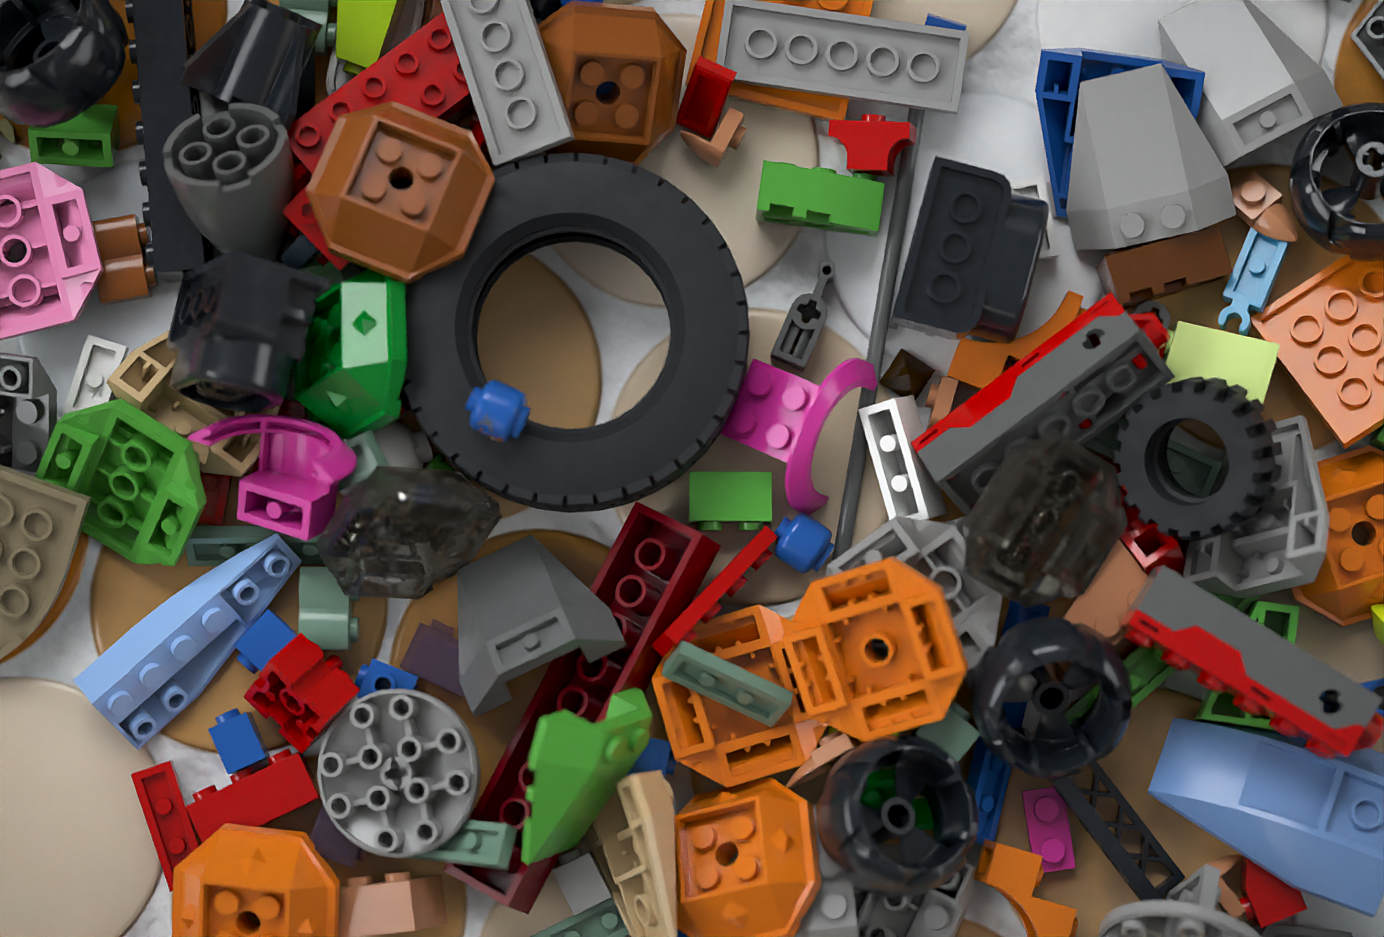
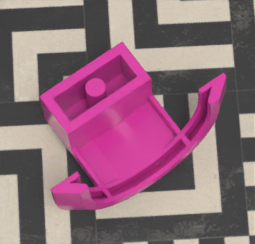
[721,358,877,515]
[189,414,357,541]

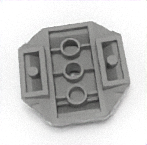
[826,516,1003,670]

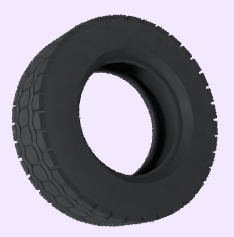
[402,153,750,513]

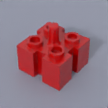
[243,632,360,754]

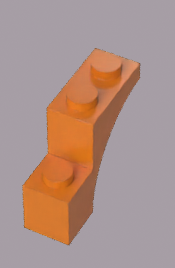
[946,290,1087,392]
[974,839,1078,937]

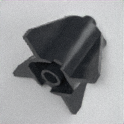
[176,0,323,130]

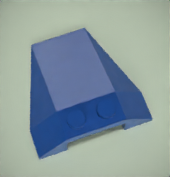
[1035,48,1205,218]

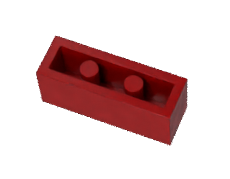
[185,748,321,843]

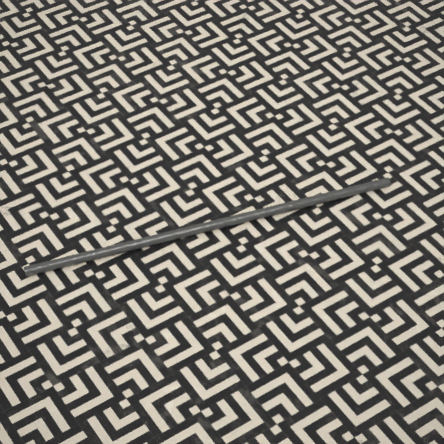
[832,108,925,561]

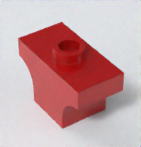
[828,114,917,177]

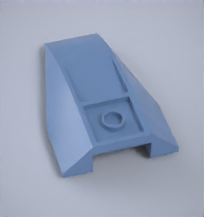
[1147,718,1384,918]

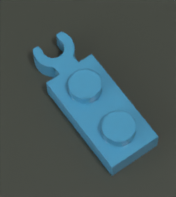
[1218,227,1292,336]

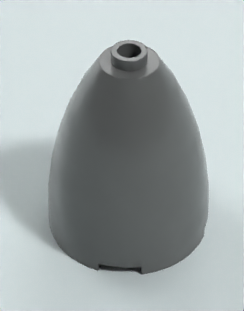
[163,103,295,262]

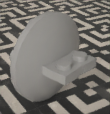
[318,689,481,857]
[1098,864,1260,937]

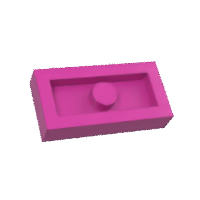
[1021,787,1076,873]

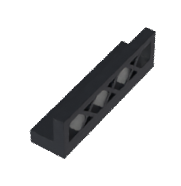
[1047,760,1186,901]

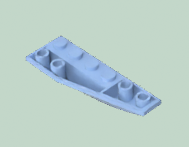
[74,533,302,750]

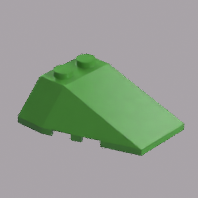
[522,687,653,865]

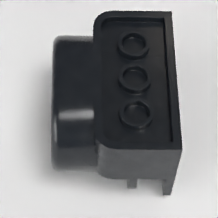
[889,156,1049,344]
[167,250,329,412]

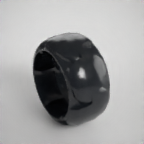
[0,0,129,128]
[1289,102,1384,262]
[970,617,1133,779]
[816,735,979,898]

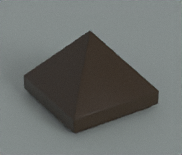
[879,348,935,401]

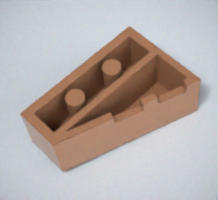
[1055,538,1148,677]
[338,871,447,937]

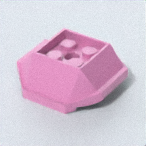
[0,162,104,341]

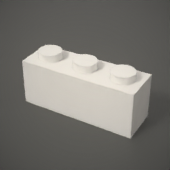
[858,395,947,520]

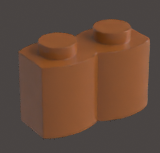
[92,214,158,306]

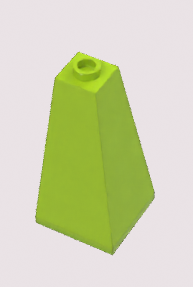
[336,0,407,77]

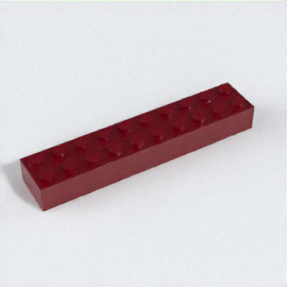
[443,501,721,914]

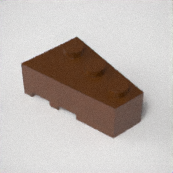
[1096,226,1233,310]

